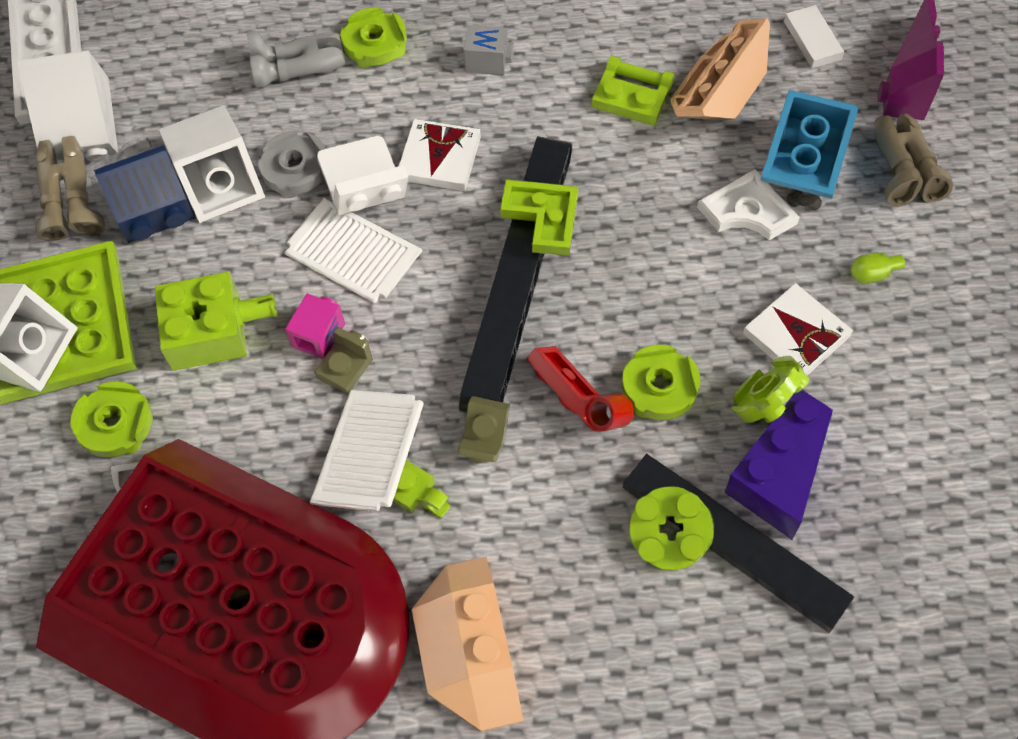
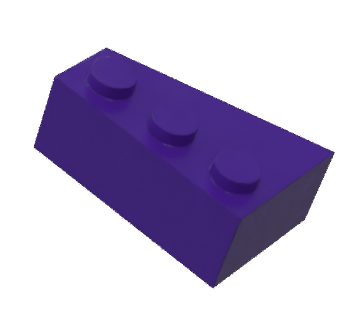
[724,390,833,540]

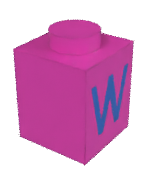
[285,293,345,359]

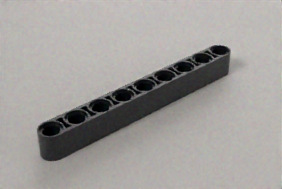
[459,136,572,413]

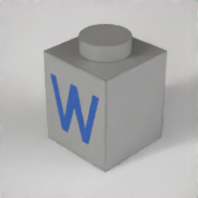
[463,25,514,75]

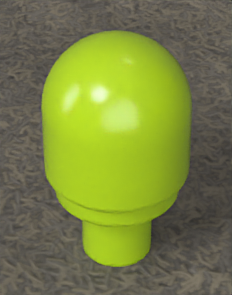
[851,252,905,284]

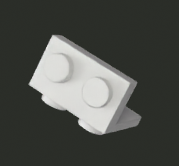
[317,136,409,215]

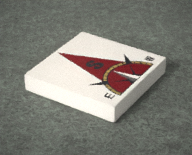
[399,119,481,191]
[743,283,853,376]

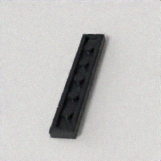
[622,453,855,633]

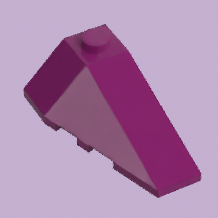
[878,0,944,120]

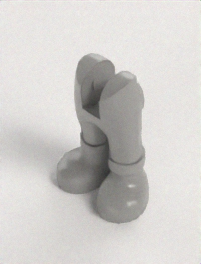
[247,30,345,88]

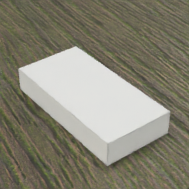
[784,5,844,68]

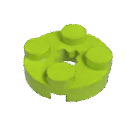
[340,7,407,68]
[622,344,701,420]
[731,356,810,423]
[70,381,153,458]
[630,487,714,571]

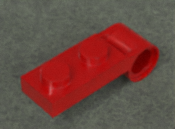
[526,346,634,432]

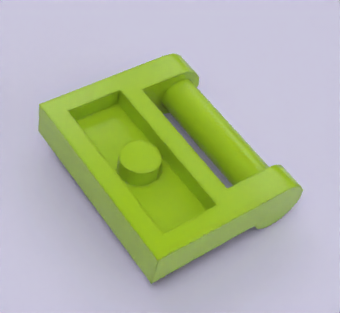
[591,55,675,126]

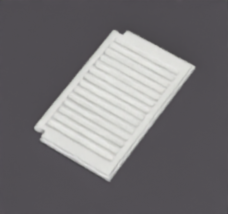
[285,198,422,303]
[310,390,424,512]

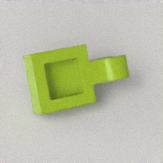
[393,460,451,519]

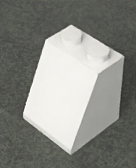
[17,50,118,164]
[159,105,265,223]
[0,283,77,392]

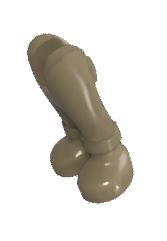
[874,113,953,207]
[35,136,105,241]

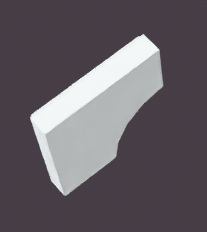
[697,169,800,240]

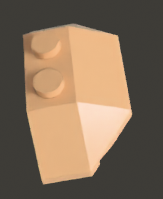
[670,18,770,120]
[412,557,523,732]

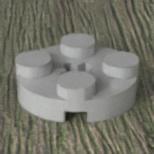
[258,131,326,198]

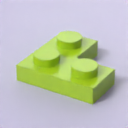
[500,179,578,256]

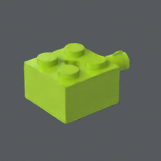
[154,271,278,371]

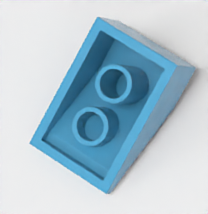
[760,90,859,199]

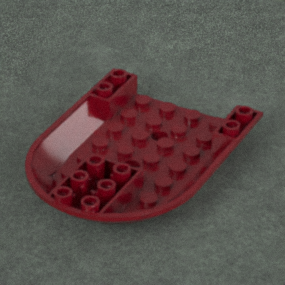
[36,439,410,739]

